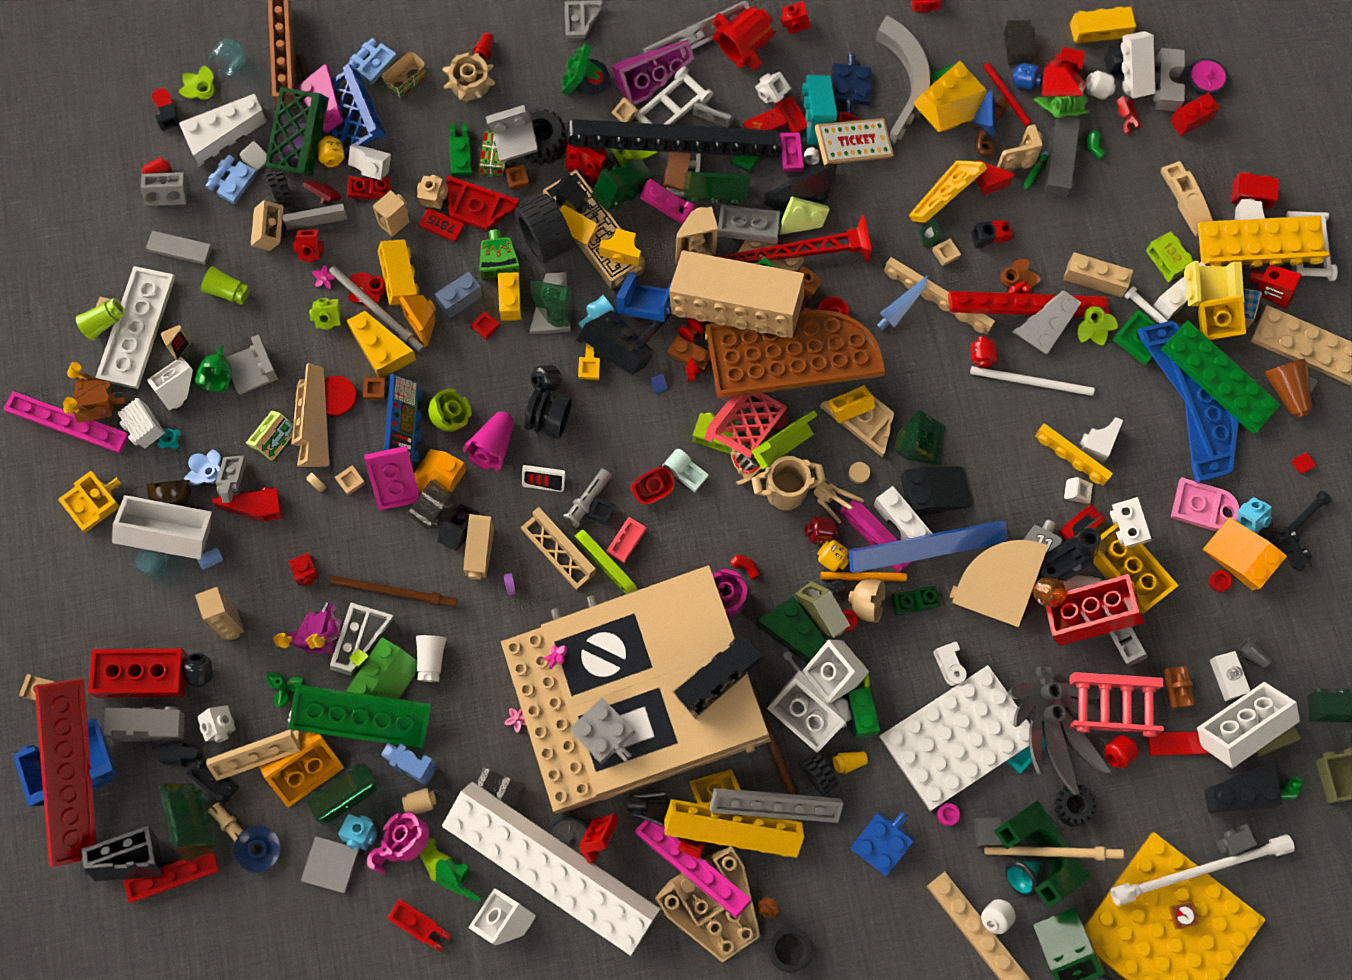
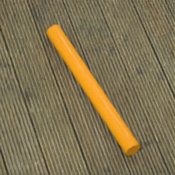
[820,572,907,581]

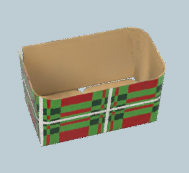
[381,52,427,99]
[480,131,505,177]

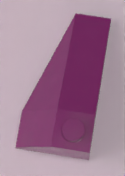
[611,40,694,105]

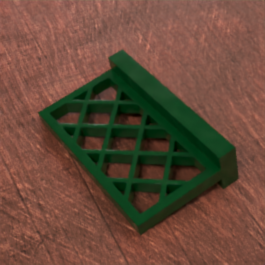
[265,87,329,177]

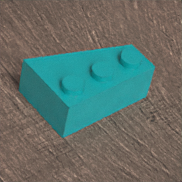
[802,75,837,145]

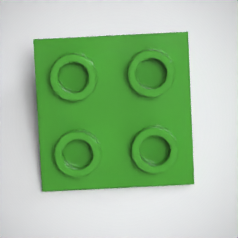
[1034,95,1089,118]

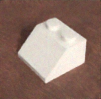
[802,640,869,703]

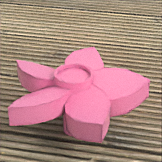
[504,708,527,733]

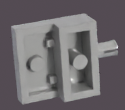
[569,698,635,764]

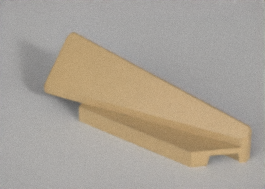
[291,363,329,467]

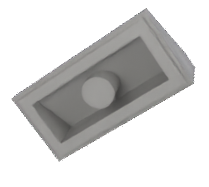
[693,102,734,128]

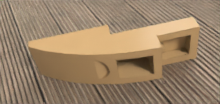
[1161,161,1213,236]

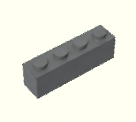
[1043,116,1082,198]

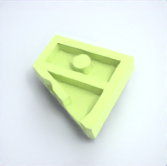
[779,196,830,235]

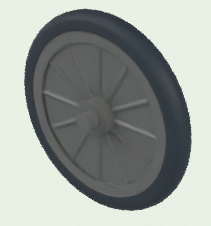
[547,816,589,858]

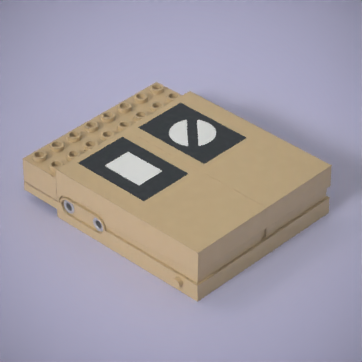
[501,565,771,814]

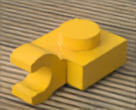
[578,343,600,380]

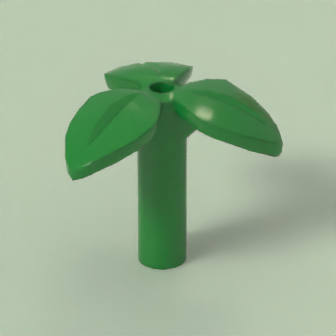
[266,672,304,708]

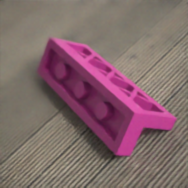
[840,500,912,573]

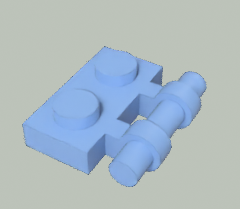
[348,38,397,85]
[205,155,257,205]

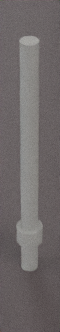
[329,266,424,352]

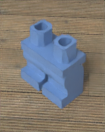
[381,743,438,786]

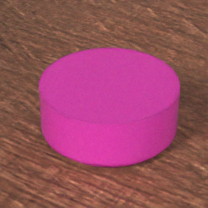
[937,803,960,826]

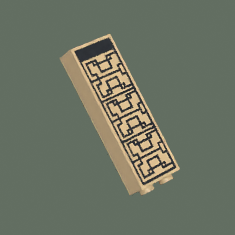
[543,170,645,290]

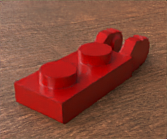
[386,899,452,952]

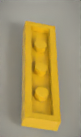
[1035,423,1113,486]

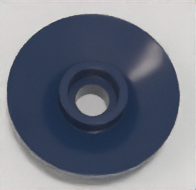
[234,826,280,872]

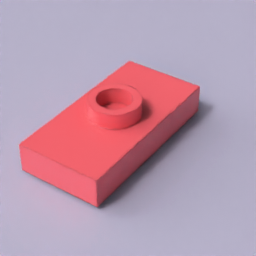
[606,517,647,564]

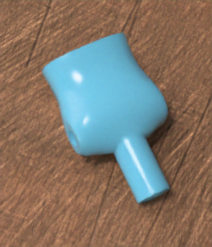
[579,295,616,328]

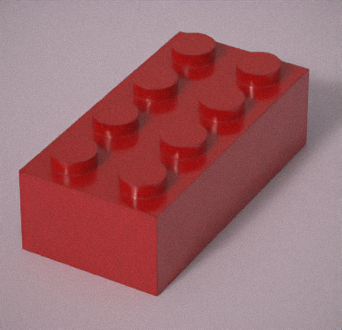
[1044,574,1145,646]

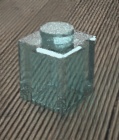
[132,549,169,580]

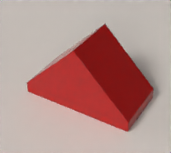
[975,160,1014,195]

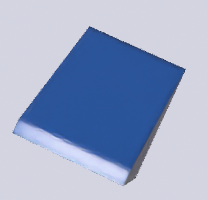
[651,373,668,394]

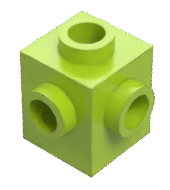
[309,298,342,330]

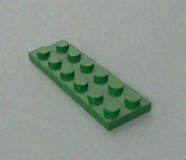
[1161,320,1280,434]
[288,684,431,748]

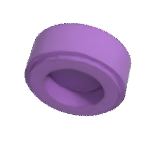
[504,573,516,595]

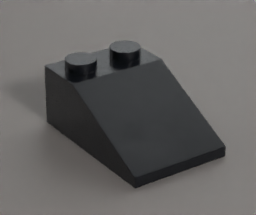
[901,467,972,516]

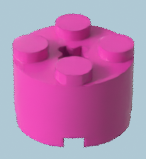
[713,569,747,617]

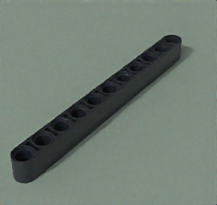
[566,119,782,157]

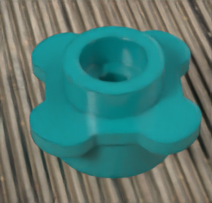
[158,428,181,450]

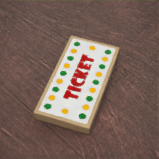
[815,118,894,165]

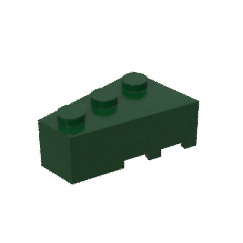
[592,158,655,212]

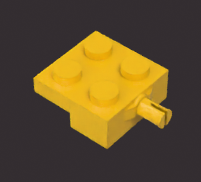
[58,471,122,533]

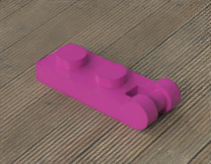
[640,179,696,225]

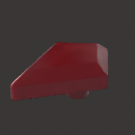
[302,181,341,205]

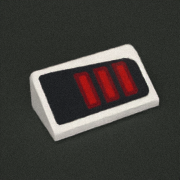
[522,465,566,492]

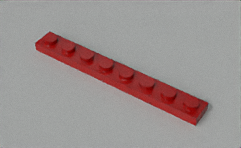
[948,291,1110,318]

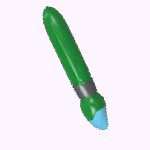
[1023,151,1049,189]

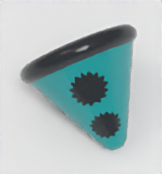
[1005,861,1042,896]

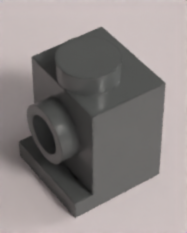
[1217,824,1257,857]

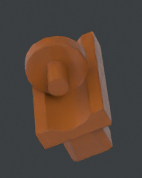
[1164,666,1195,708]

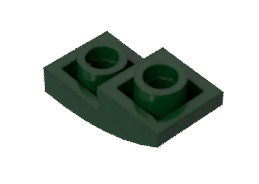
[891,585,941,616]

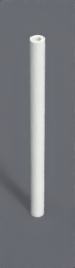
[970,366,1094,396]

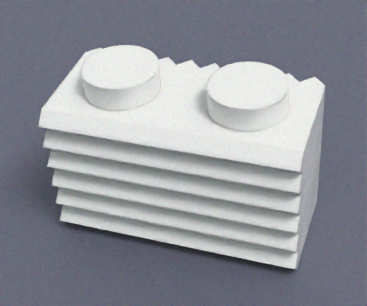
[118,398,165,448]

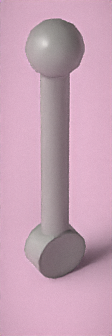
[783,652,803,673]

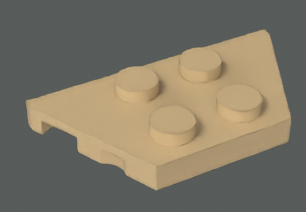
[820,397,894,457]

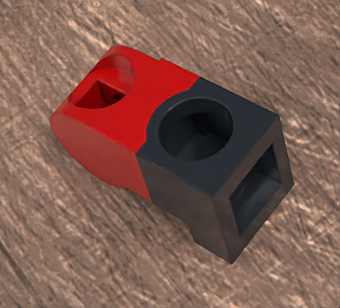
[152,88,180,131]
[971,220,1013,248]

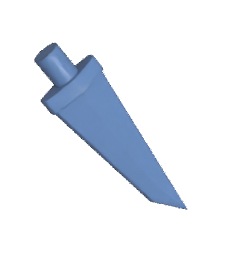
[877,275,928,331]

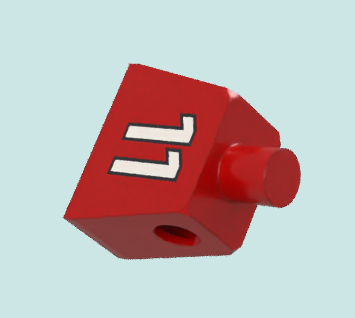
[1249,265,1302,309]

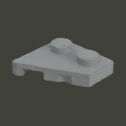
[564,0,602,39]

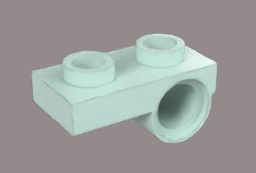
[662,449,709,493]

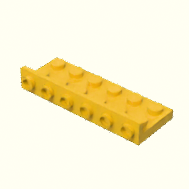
[1198,216,1330,267]

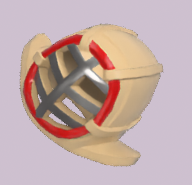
[730,442,765,485]

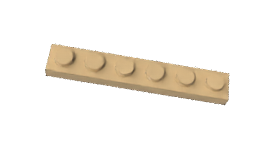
[884,257,995,335]
[926,872,1030,980]

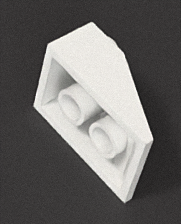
[767,670,846,753]

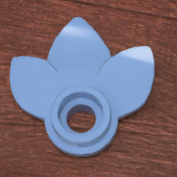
[184,449,221,486]

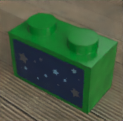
[845,687,880,739]

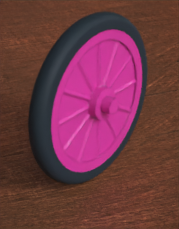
[1187,58,1228,95]

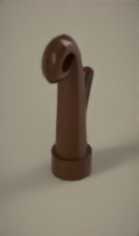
[971,97,1009,157]

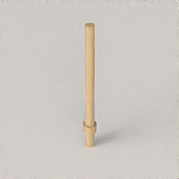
[985,846,1124,861]

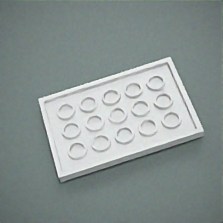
[879,665,1030,811]

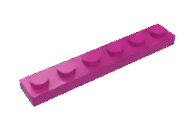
[3,391,129,454]
[634,815,752,919]

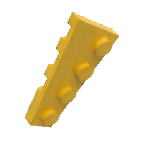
[909,161,987,223]

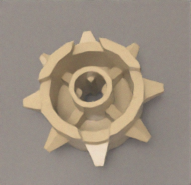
[443,53,495,102]

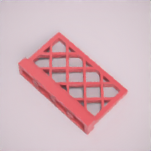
[704,393,787,458]

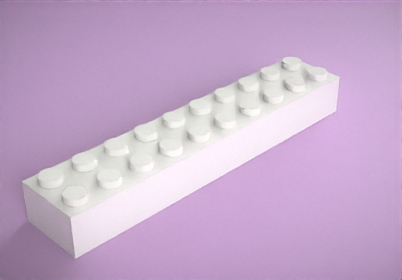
[442,782,660,955]

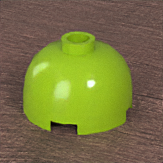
[428,388,472,432]

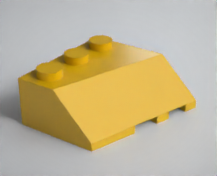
[913,61,987,133]

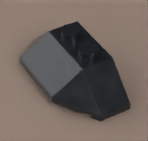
[764,164,838,211]

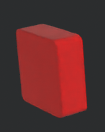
[1291,452,1315,474]

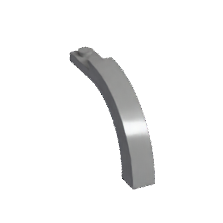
[875,15,930,146]

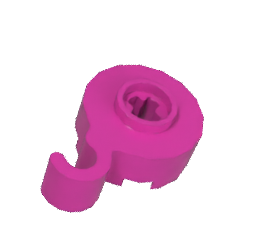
[367,812,429,875]

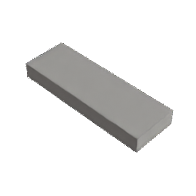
[283,204,347,230]
[145,231,212,265]

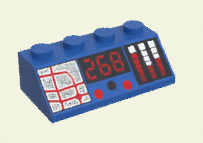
[384,374,424,469]

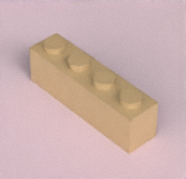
[195,587,245,640]

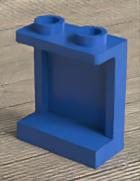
[616,273,672,322]

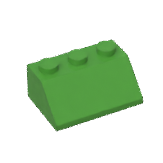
[346,637,417,699]

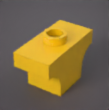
[599,228,641,267]

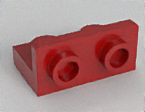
[579,813,619,864]

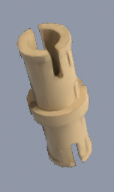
[208,802,244,841]

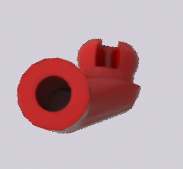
[1008,281,1032,294]
[731,554,760,580]

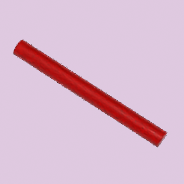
[983,62,1032,127]

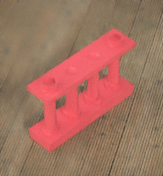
[1070,672,1164,737]

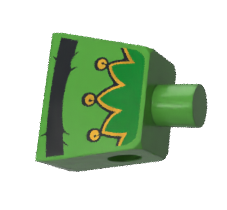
[480,229,520,279]

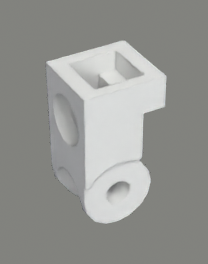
[933,641,967,686]

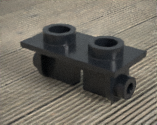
[1274,526,1313,571]

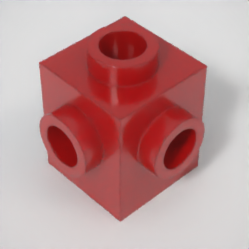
[780,1,811,35]
[293,230,324,263]

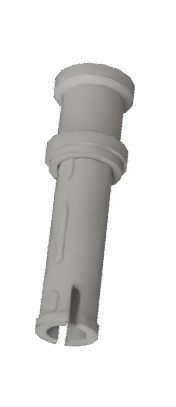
[562,469,612,528]

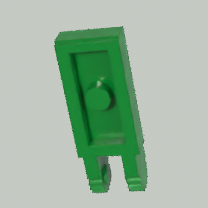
[449,123,472,176]

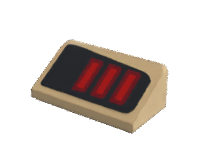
[161,325,191,360]

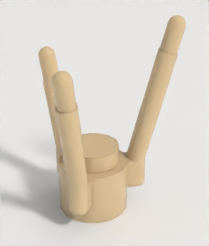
[814,482,864,524]

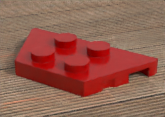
[446,175,520,231]

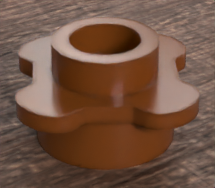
[756,897,780,918]

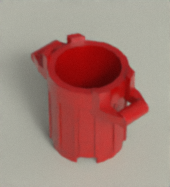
[712,5,776,71]

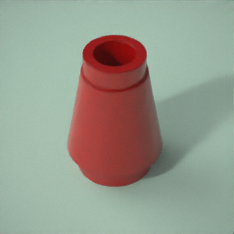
[473,33,494,62]

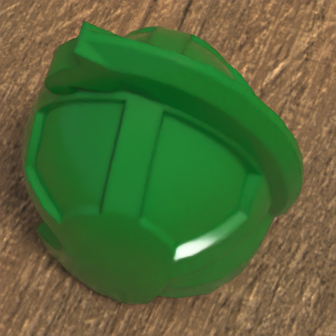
[195,345,231,392]

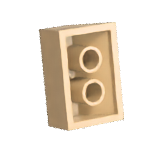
[675,207,718,264]

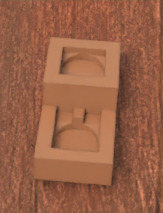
[664,152,690,191]

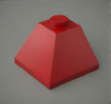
[1042,60,1087,96]

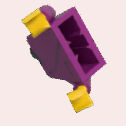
[273,602,342,654]

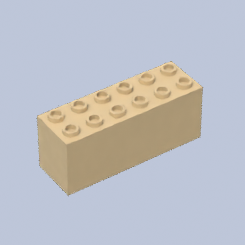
[669,250,804,338]

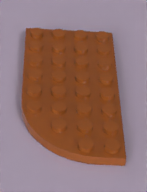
[706,310,885,399]

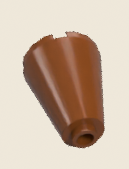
[1265,358,1312,418]

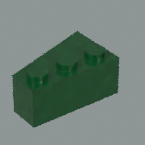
[756,596,826,664]

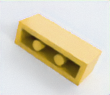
[1070,7,1136,44]
[378,240,419,305]

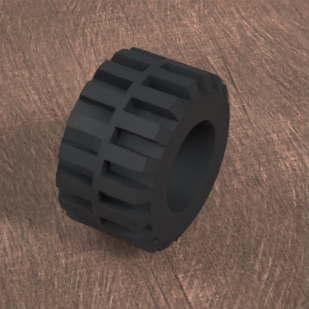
[524,109,567,165]

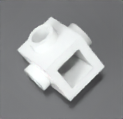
[755,72,791,103]
[198,705,236,743]

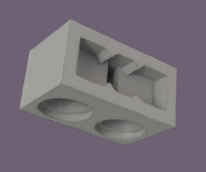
[141,172,187,206]
[1110,627,1148,667]

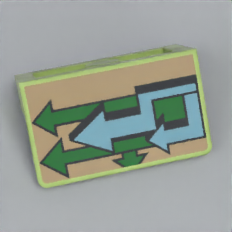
[246,411,293,461]

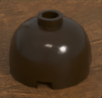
[146,480,191,506]

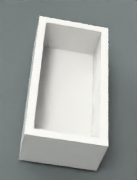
[112,495,212,559]

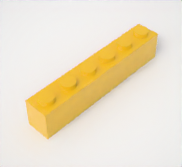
[664,799,804,858]

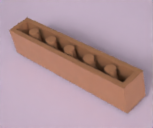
[268,0,297,108]

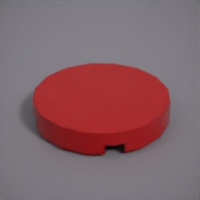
[324,376,357,417]

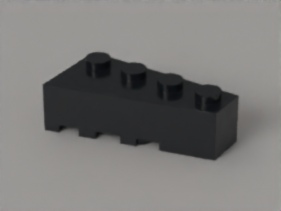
[673,635,764,719]

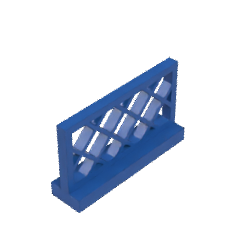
[331,64,386,157]

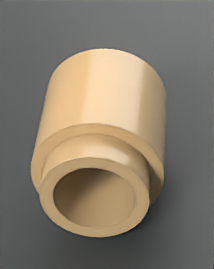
[402,788,437,815]

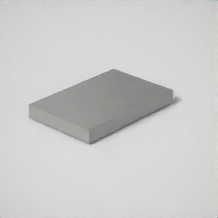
[717,205,780,244]

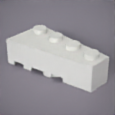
[179,94,266,167]

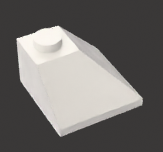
[147,356,193,410]
[468,888,536,946]

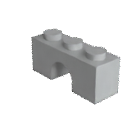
[1153,48,1185,111]

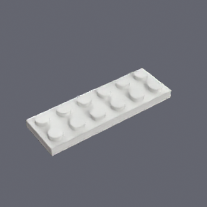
[96,266,175,389]

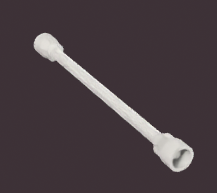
[1111,834,1294,906]

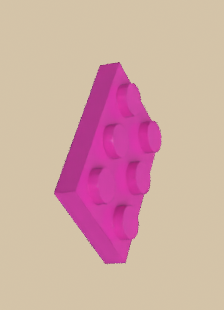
[364,446,421,511]

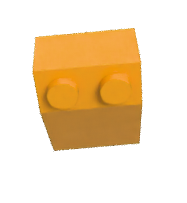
[1202,517,1287,591]

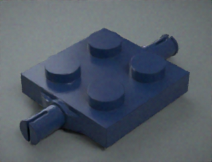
[831,53,872,115]

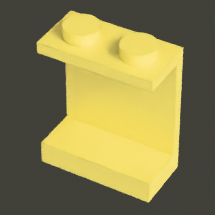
[1184,261,1244,307]

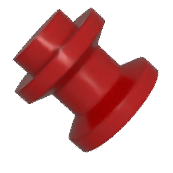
[678,318,704,343]

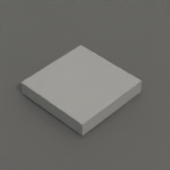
[301,836,360,894]

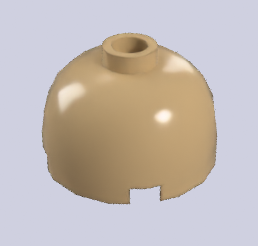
[848,579,885,623]

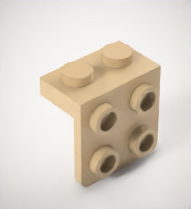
[997,125,1043,172]

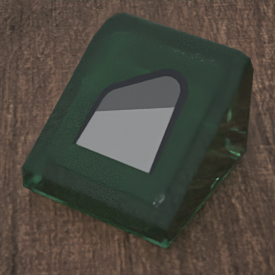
[919,219,943,248]

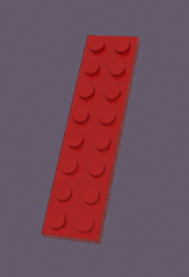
[35,678,97,868]

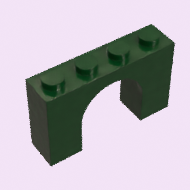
[993,800,1092,908]

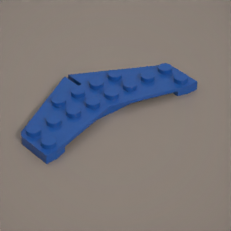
[1138,321,1238,483]

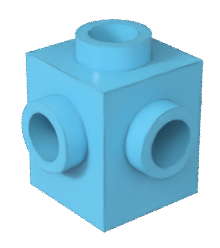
[1237,497,1272,534]
[338,814,377,851]

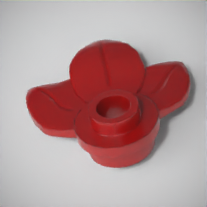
[348,272,386,309]

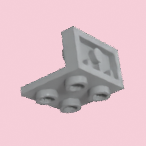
[486,105,538,162]
[225,334,278,394]

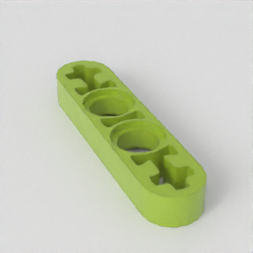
[574,529,638,594]

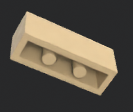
[1063,252,1133,298]

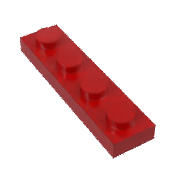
[123,849,220,904]

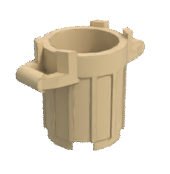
[751,456,826,510]

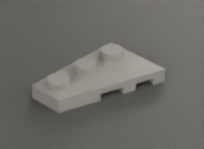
[529,272,571,335]
[1012,291,1082,354]

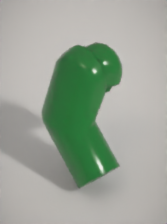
[1087,131,1106,160]
[1280,777,1303,800]

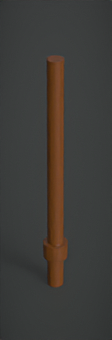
[329,576,458,607]
[748,673,798,795]

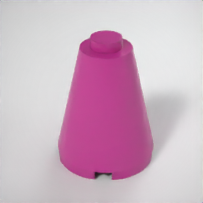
[463,412,514,471]

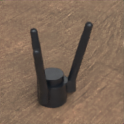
[627,792,683,827]

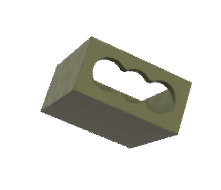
[795,581,850,638]
[1316,748,1352,804]

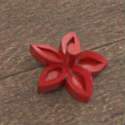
[685,358,700,382]

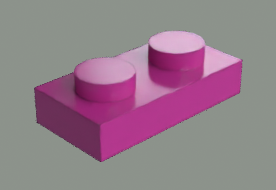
[779,132,804,172]

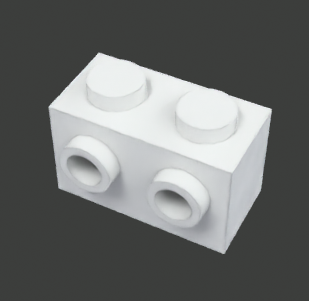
[1110,497,1152,548]

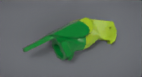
[420,838,481,903]

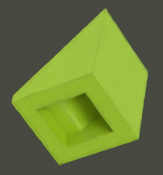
[349,649,369,668]

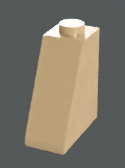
[463,514,494,580]

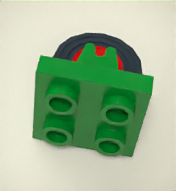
[561,43,610,96]

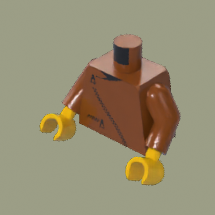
[63,362,126,423]

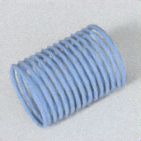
[197,547,223,570]

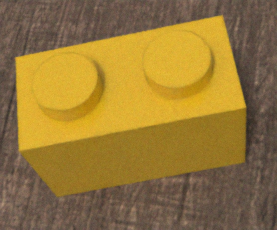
[498,272,522,321]

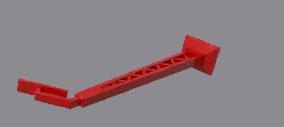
[716,215,872,263]

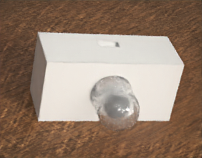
[1210,651,1250,701]

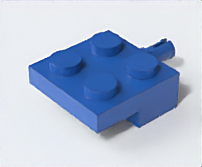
[850,810,915,877]

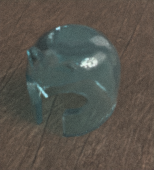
[208,38,246,75]

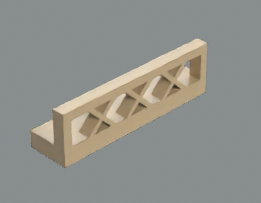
[520,507,596,591]
[206,729,302,781]

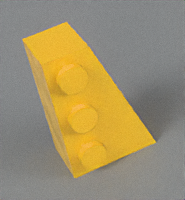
[347,311,416,378]

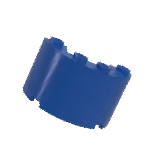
[13,718,117,806]

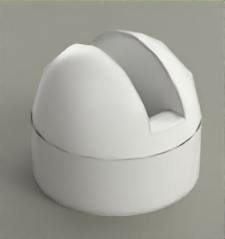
[803,147,820,165]

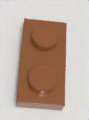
[667,335,711,373]

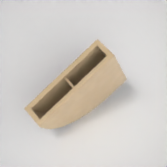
[949,540,1048,627]

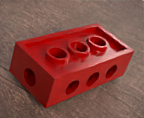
[88,648,188,698]

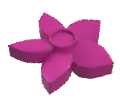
[312,265,335,289]
[544,645,567,669]

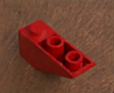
[212,487,283,522]

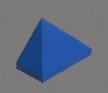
[972,91,996,136]

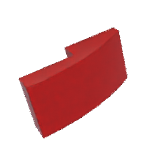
[347,176,391,199]

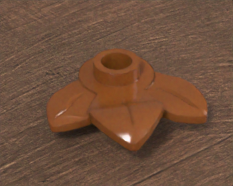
[1000,259,1041,287]

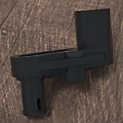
[1040,528,1101,586]

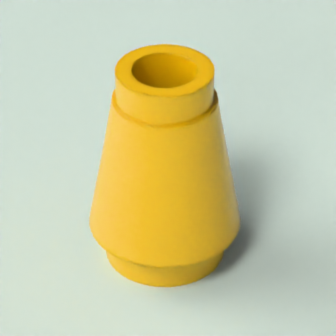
[833,751,868,775]

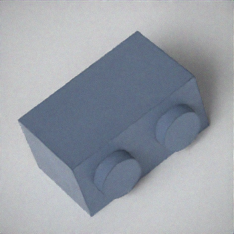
[435,271,483,319]

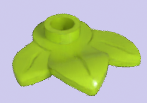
[179,65,215,99]
[1078,306,1118,346]

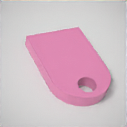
[1171,478,1239,531]

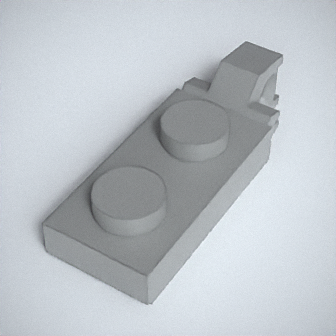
[216,456,246,503]

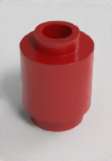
[140,157,173,174]

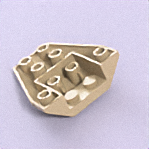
[655,847,760,963]

